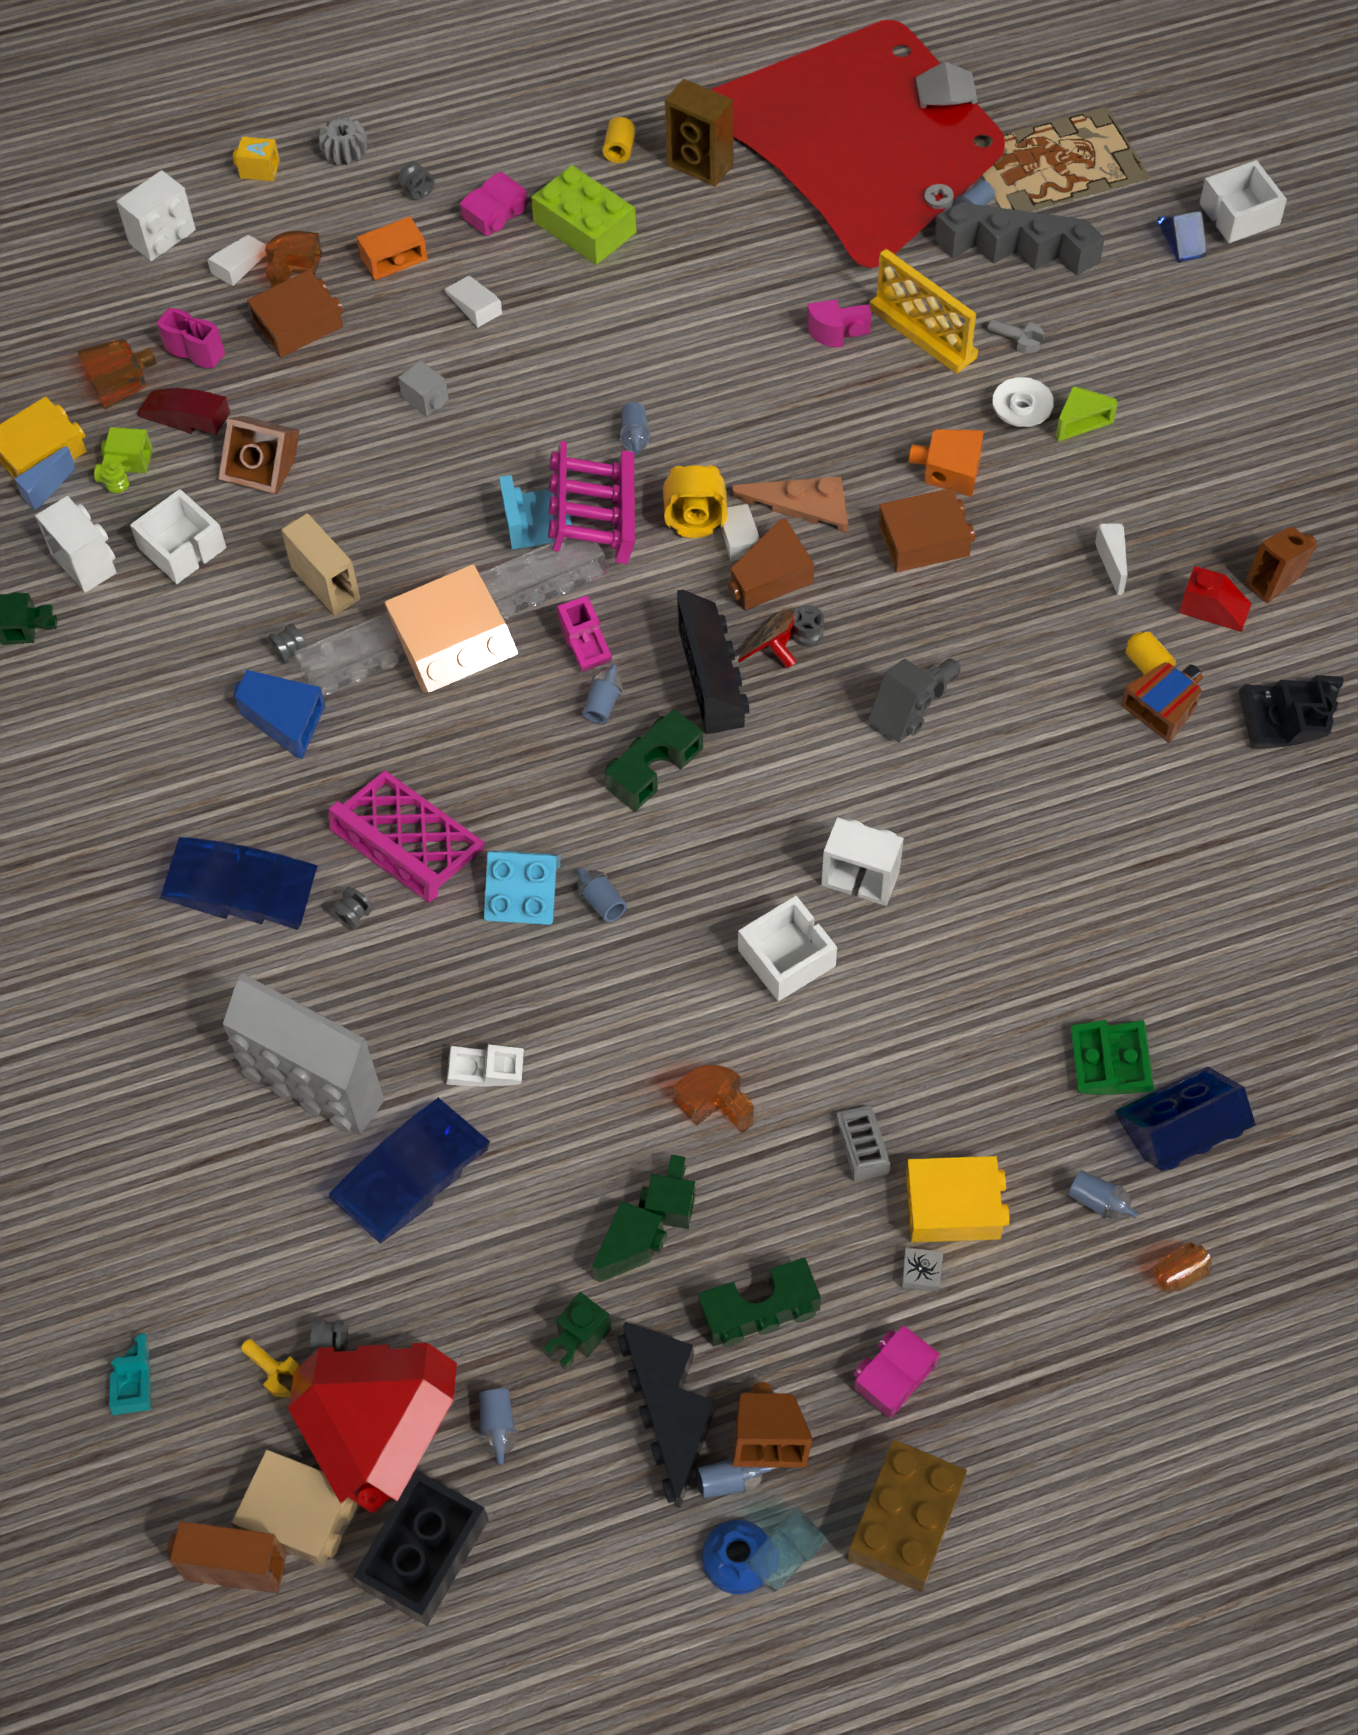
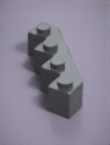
[935,203,1104,275]

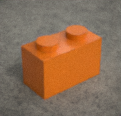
[357,216,428,281]

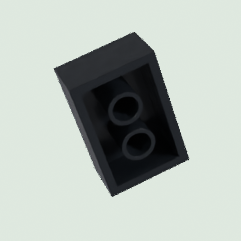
[353,1470,489,1626]

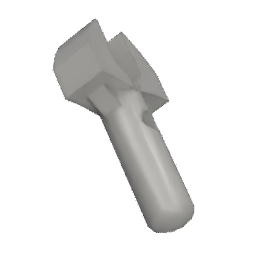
[987,319,1044,354]

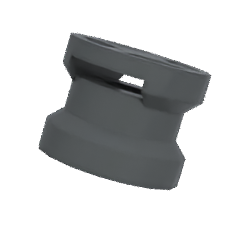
[398,162,435,200]
[791,605,824,646]
[268,623,307,664]
[329,887,374,930]
[310,1318,348,1355]

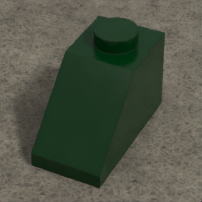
[592,1201,667,1282]

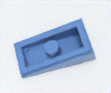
[15,446,76,510]

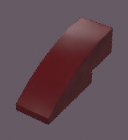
[137,388,231,435]

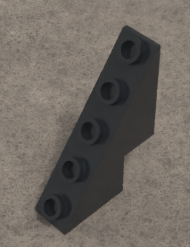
[617,1322,715,1508]

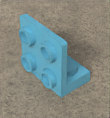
[499,475,572,550]
[484,850,561,925]

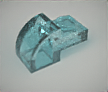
[746,1507,826,1592]

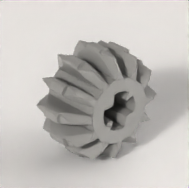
[318,117,367,166]

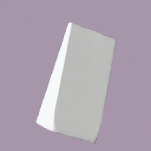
[207,235,271,286]
[445,276,502,328]
[720,504,760,561]
[1095,524,1127,595]

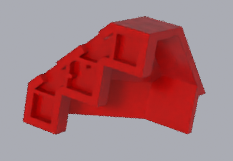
[288,1342,457,1514]

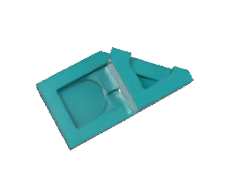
[109,1333,151,1416]

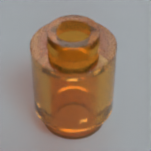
[1152,1242,1212,1294]

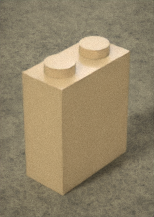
[281,513,361,616]
[232,1450,358,1567]

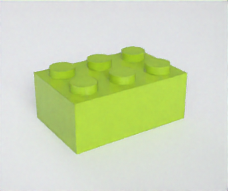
[531,165,637,265]

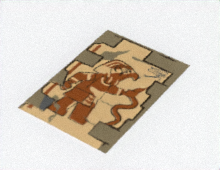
[974,106,1151,212]

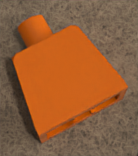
[909,429,984,497]

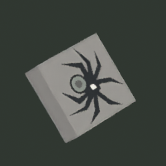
[902,1247,943,1292]

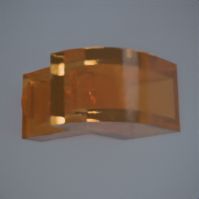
[265,230,322,287]
[673,1065,754,1134]

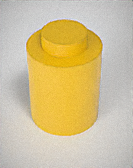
[603,117,636,163]
[1125,632,1176,674]

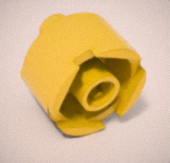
[663,465,728,538]

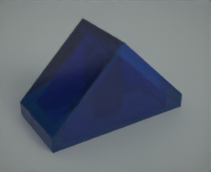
[1157,210,1207,263]

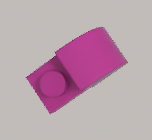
[807,300,872,347]
[557,595,612,672]

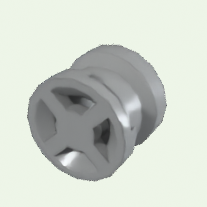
[924,184,954,218]

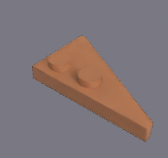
[732,476,848,532]

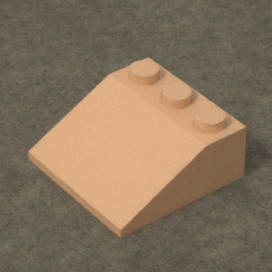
[384,564,518,693]

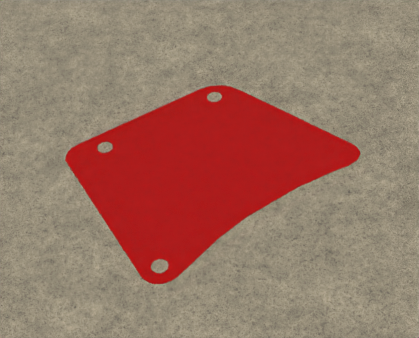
[710,20,1005,268]

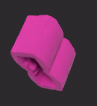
[460,172,528,236]
[156,308,225,368]
[854,1325,940,1419]

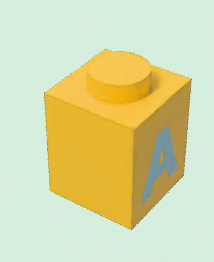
[233,137,280,181]

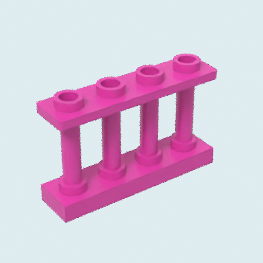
[548,441,635,564]

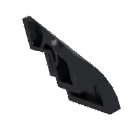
[1239,675,1344,749]

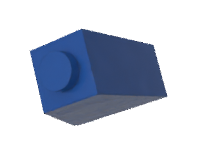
[233,670,325,759]

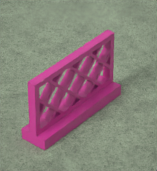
[328,770,485,903]

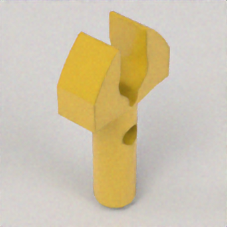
[241,1339,299,1397]

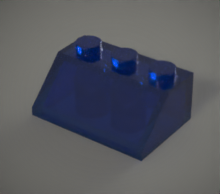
[1115,1066,1256,1171]

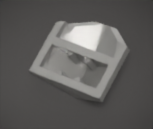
[916,61,977,108]

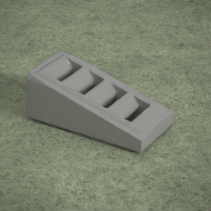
[836,1105,890,1181]

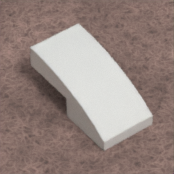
[446,1044,524,1087]

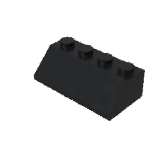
[677,589,750,734]

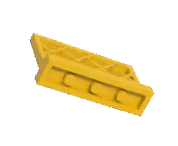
[869,249,978,374]

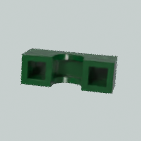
[604,708,703,812]
[698,1257,821,1347]

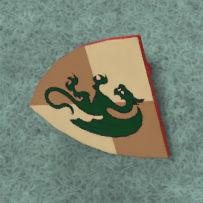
[738,610,797,669]

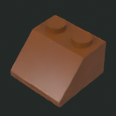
[218,416,300,494]

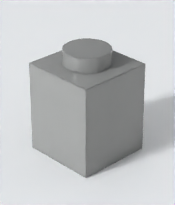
[398,360,449,417]

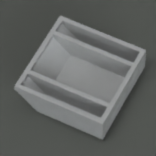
[223,973,385,1135]

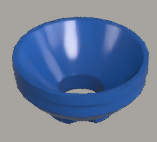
[702,1520,774,1595]

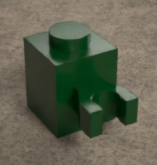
[0,592,57,645]
[639,1154,696,1229]
[543,1292,612,1370]

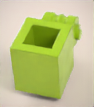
[94,427,153,493]

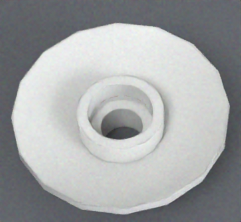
[993,377,1054,427]

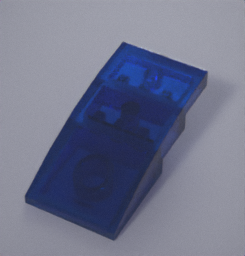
[160,836,318,930]
[329,1097,490,1244]

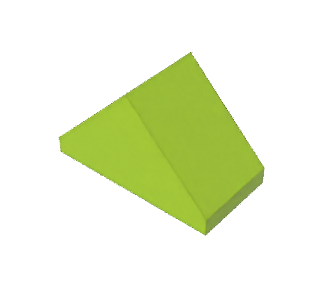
[1056,386,1118,442]

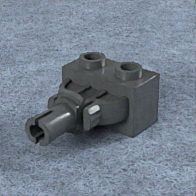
[868,658,961,743]

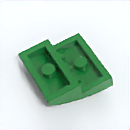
[1071,1020,1155,1095]

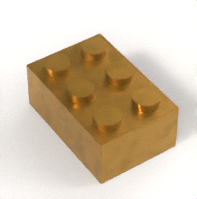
[665,78,733,187]
[848,1439,967,1592]

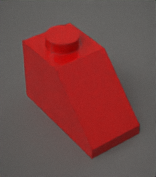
[1179,566,1252,632]

